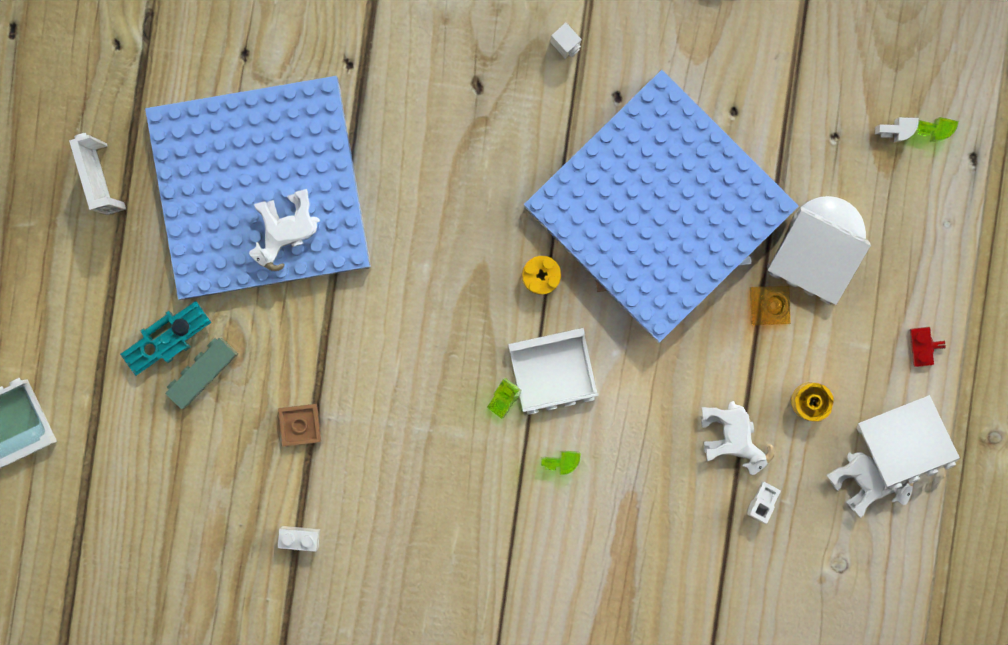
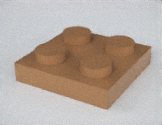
[278,403,321,446]

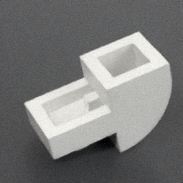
[875,117,919,143]
[747,482,781,524]

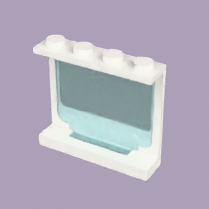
[0,378,57,468]

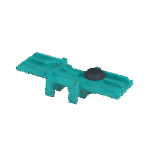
[120,301,212,376]

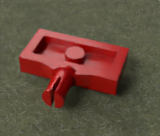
[910,327,946,367]

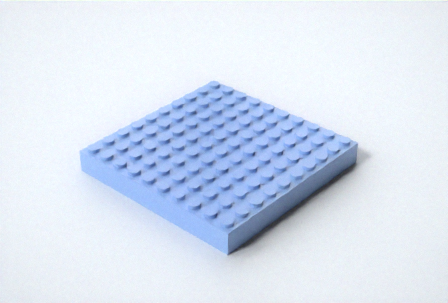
[524,70,799,343]
[145,76,371,300]

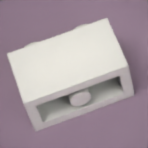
[550,23,582,59]
[278,526,320,551]

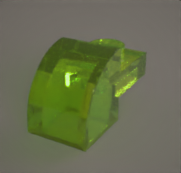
[916,117,959,142]
[487,378,522,419]
[541,450,581,475]

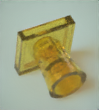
[750,286,791,325]

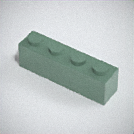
[165,338,238,409]

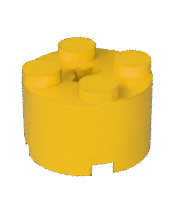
[521,256,561,295]
[791,382,834,421]

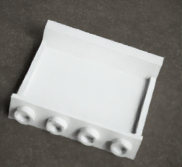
[69,133,126,215]
[767,206,871,305]
[508,328,598,415]
[856,395,960,491]

